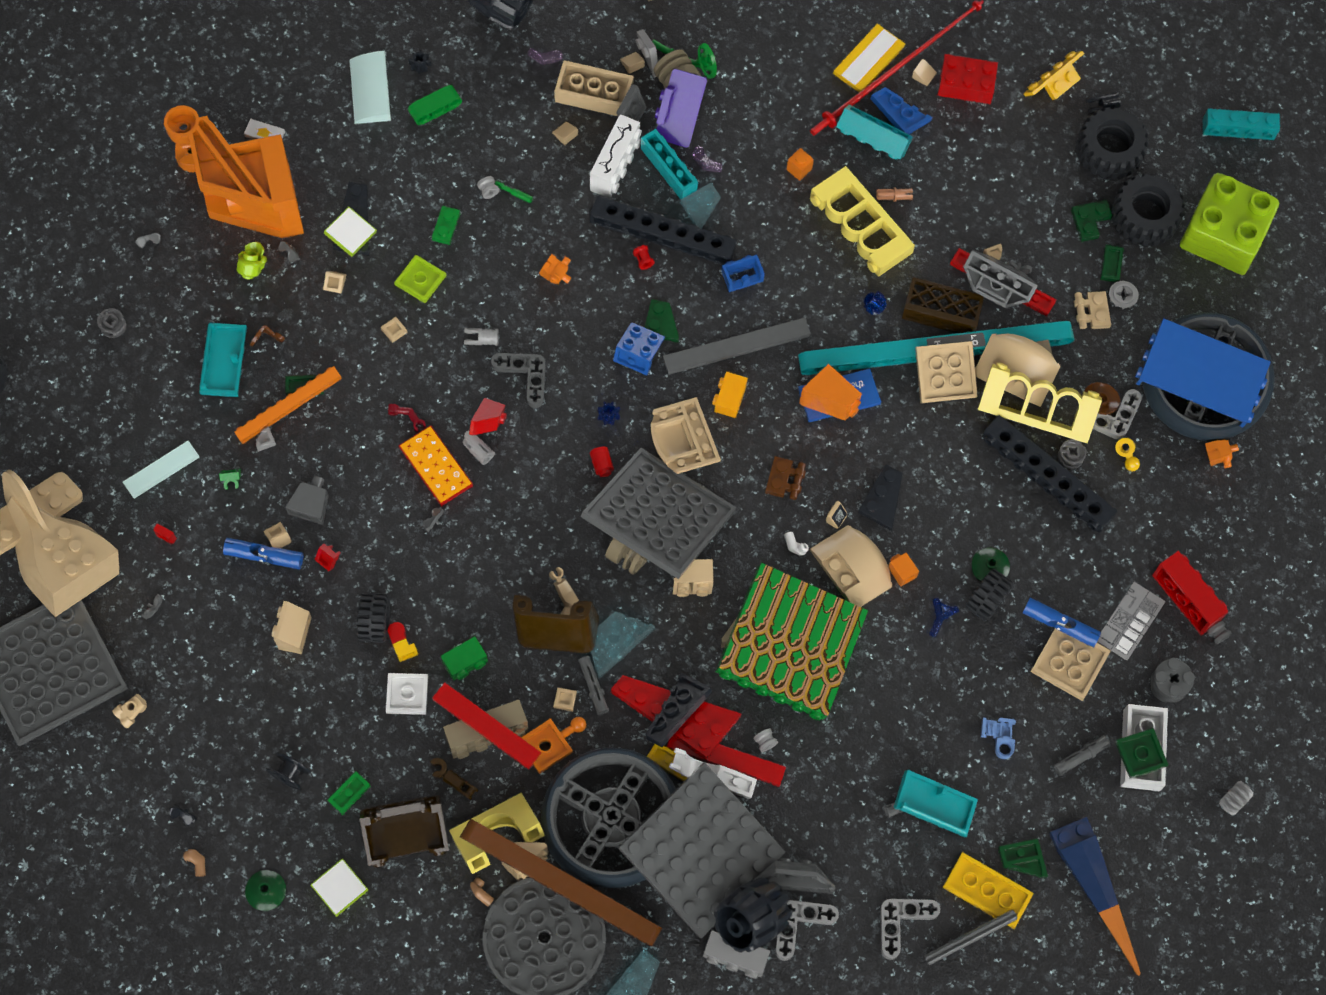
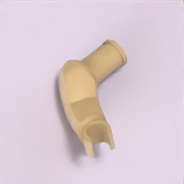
[549,567,579,615]

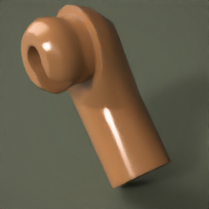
[183,849,206,877]
[470,877,494,906]

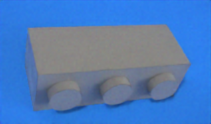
[703,931,770,979]

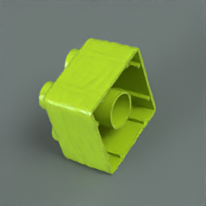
[1180,173,1279,275]

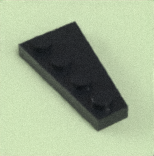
[645,673,712,747]

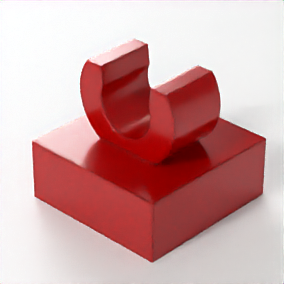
[315,544,341,571]

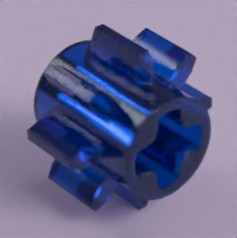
[864,291,887,315]
[598,402,620,425]

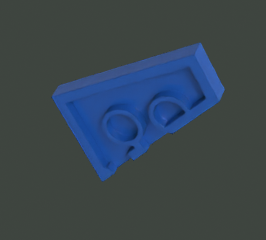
[870,87,932,134]

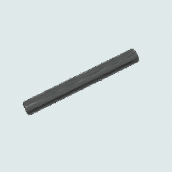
[924,910,1017,965]

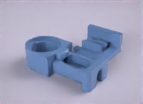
[981,717,1016,759]

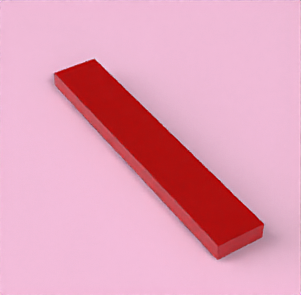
[950,248,1056,316]
[432,683,541,770]
[667,736,786,787]

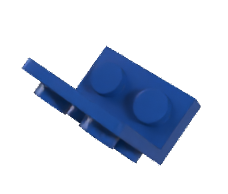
[613,323,665,375]

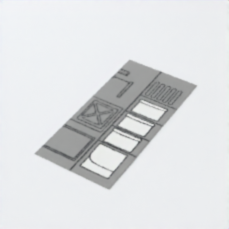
[1097,582,1166,660]

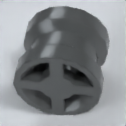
[1207,621,1232,644]

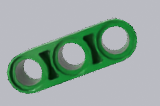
[408,85,462,125]

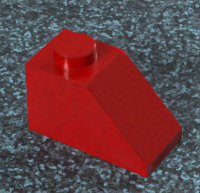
[469,398,507,436]

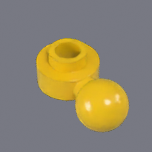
[1115,437,1140,471]

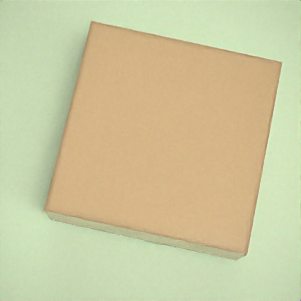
[381,317,407,343]
[554,687,577,712]

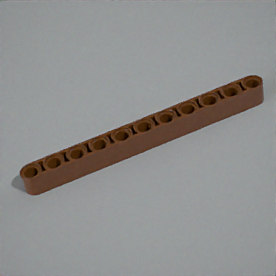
[460,819,662,947]

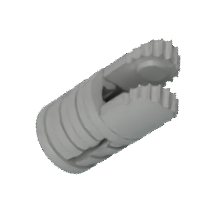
[464,328,499,346]
[463,430,495,465]

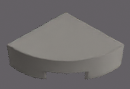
[256,426,276,452]

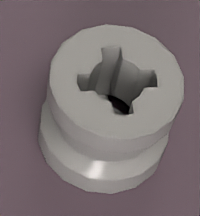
[477,176,500,199]
[753,728,778,752]

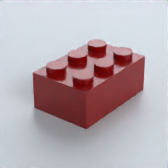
[938,54,998,104]

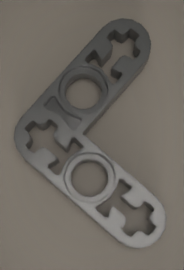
[491,353,546,408]

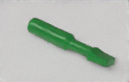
[495,181,533,203]

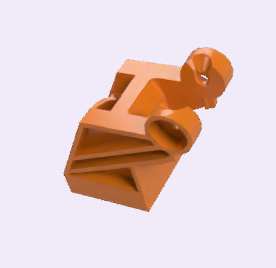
[164,105,304,238]

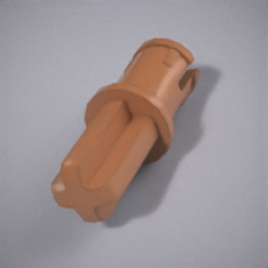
[876,187,913,202]

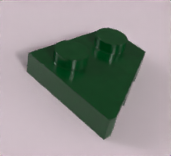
[644,299,679,343]
[998,839,1048,878]

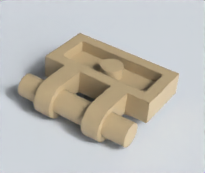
[1074,291,1111,329]

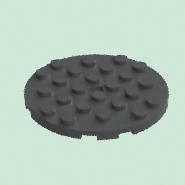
[483,878,606,995]

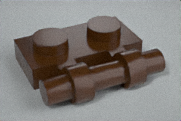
[765,456,806,500]

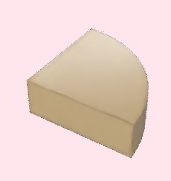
[983,244,1002,260]

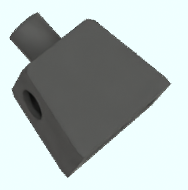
[286,476,328,525]

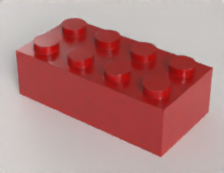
[1152,551,1229,636]

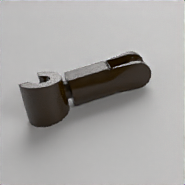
[430,758,479,801]

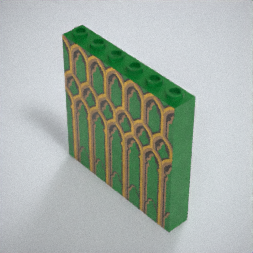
[715,563,868,720]

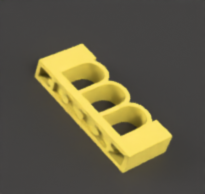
[810,166,915,277]
[978,363,1102,443]

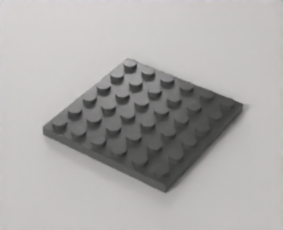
[581,448,736,579]
[0,600,128,746]
[618,763,785,938]

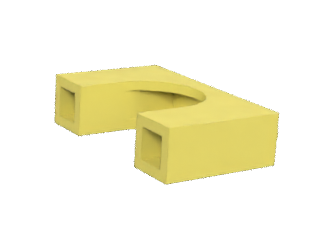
[449,793,545,874]

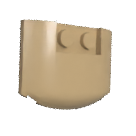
[975,333,1060,407]
[651,397,721,474]
[810,525,892,607]

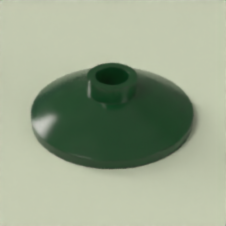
[971,548,1010,581]
[245,870,286,911]

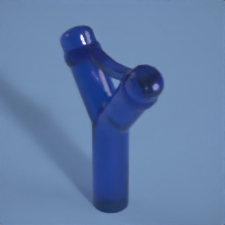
[929,598,959,637]

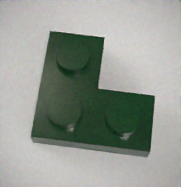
[1071,200,1112,242]

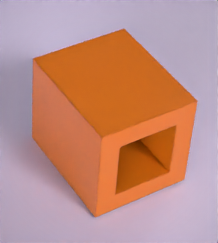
[786,148,814,181]
[889,553,919,586]

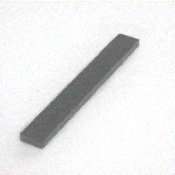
[663,318,811,375]

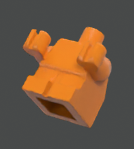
[539,254,572,284]
[1205,439,1239,468]

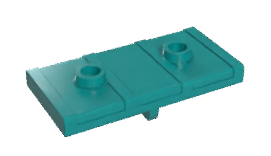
[200,323,247,397]
[893,770,978,837]

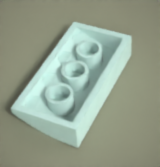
[350,51,391,124]

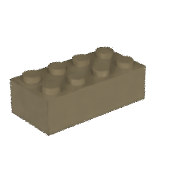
[443,699,528,759]

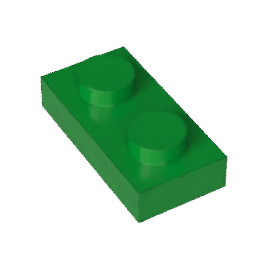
[432,206,460,245]
[327,772,371,815]

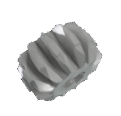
[1219,781,1254,815]

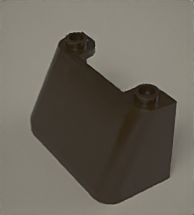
[513,595,600,653]
[360,795,449,867]

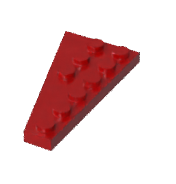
[611,675,741,760]

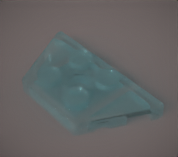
[591,611,655,678]

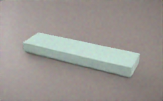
[123,441,199,499]

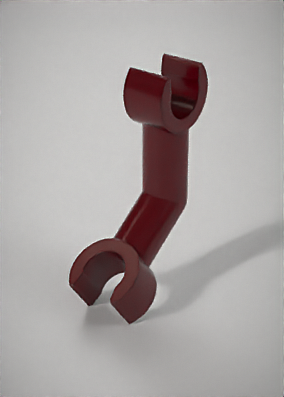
[388,404,426,433]

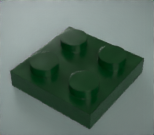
[1115,728,1168,779]

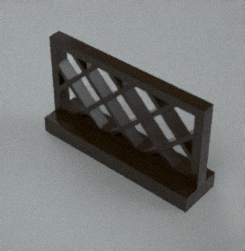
[902,277,984,334]

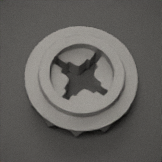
[1108,281,1139,309]

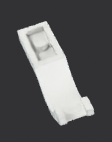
[669,748,757,799]

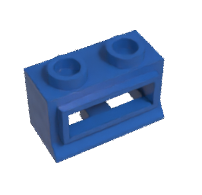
[722,255,765,292]

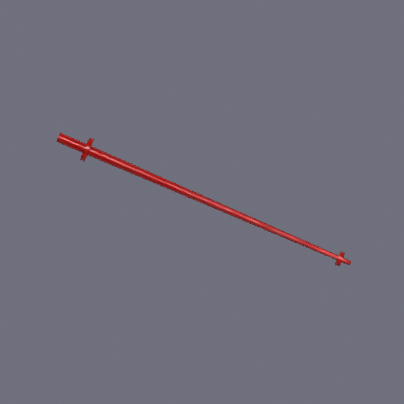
[810,0,984,136]

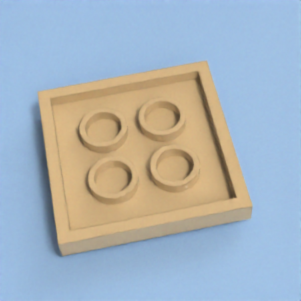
[915,341,977,403]
[1031,625,1111,701]

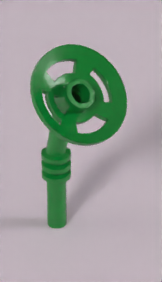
[652,39,717,79]

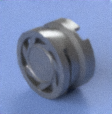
[97,308,127,338]
[1057,439,1087,469]

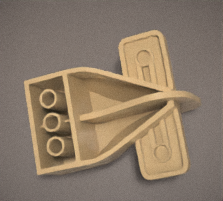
[0,470,119,617]

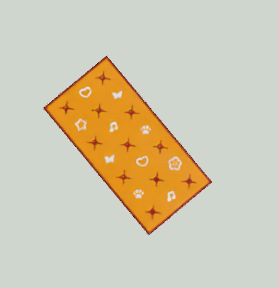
[399,425,473,506]

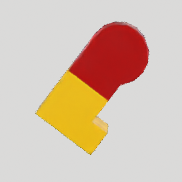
[388,622,418,662]

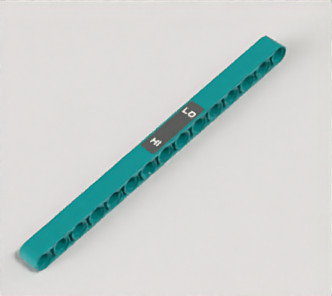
[798,321,1074,375]

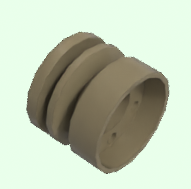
[654,50,701,89]
[605,538,647,575]

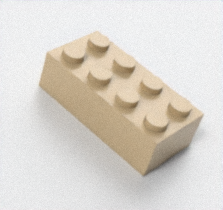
[555,61,634,116]

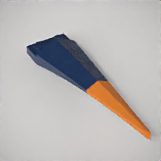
[1049,817,1140,975]

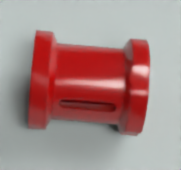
[633,245,655,270]

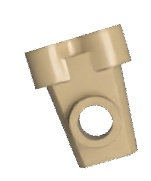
[112,694,147,728]

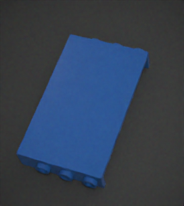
[1135,318,1271,428]

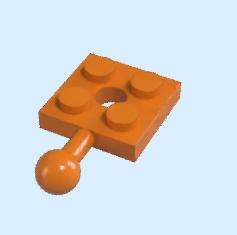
[521,717,586,774]

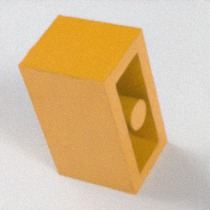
[712,372,748,418]

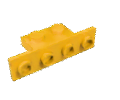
[1024,51,1084,100]

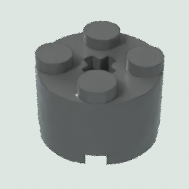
[1150,658,1195,703]

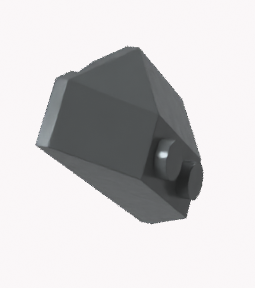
[964,250,1038,308]
[754,858,835,894]

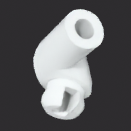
[784,532,809,556]

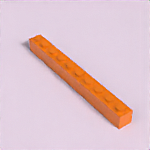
[234,366,342,444]

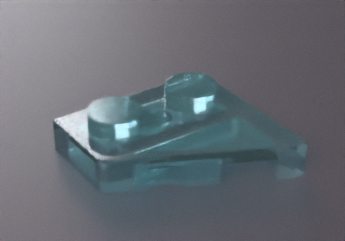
[680,183,721,229]

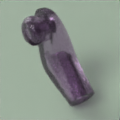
[528,48,563,65]
[692,146,722,172]

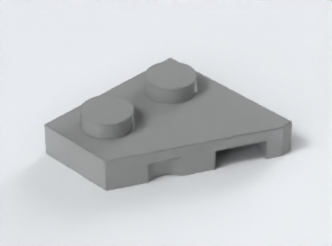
[636,29,658,77]

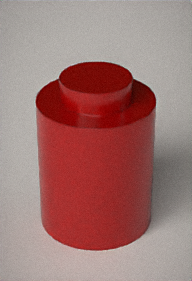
[590,446,614,477]

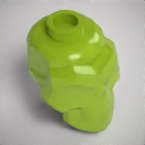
[237,242,267,279]

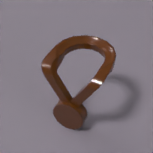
[250,325,285,347]

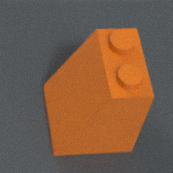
[799,364,862,420]

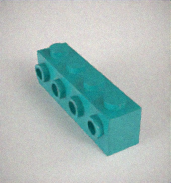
[836,105,913,159]
[1203,109,1280,140]
[640,129,698,201]

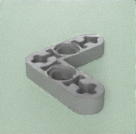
[1074,389,1142,440]
[880,899,940,960]
[775,900,839,961]

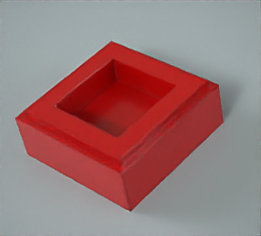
[154,524,177,544]

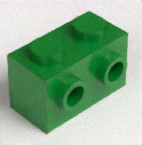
[441,637,488,681]

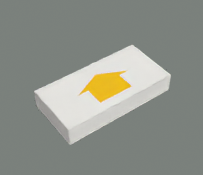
[244,119,285,140]

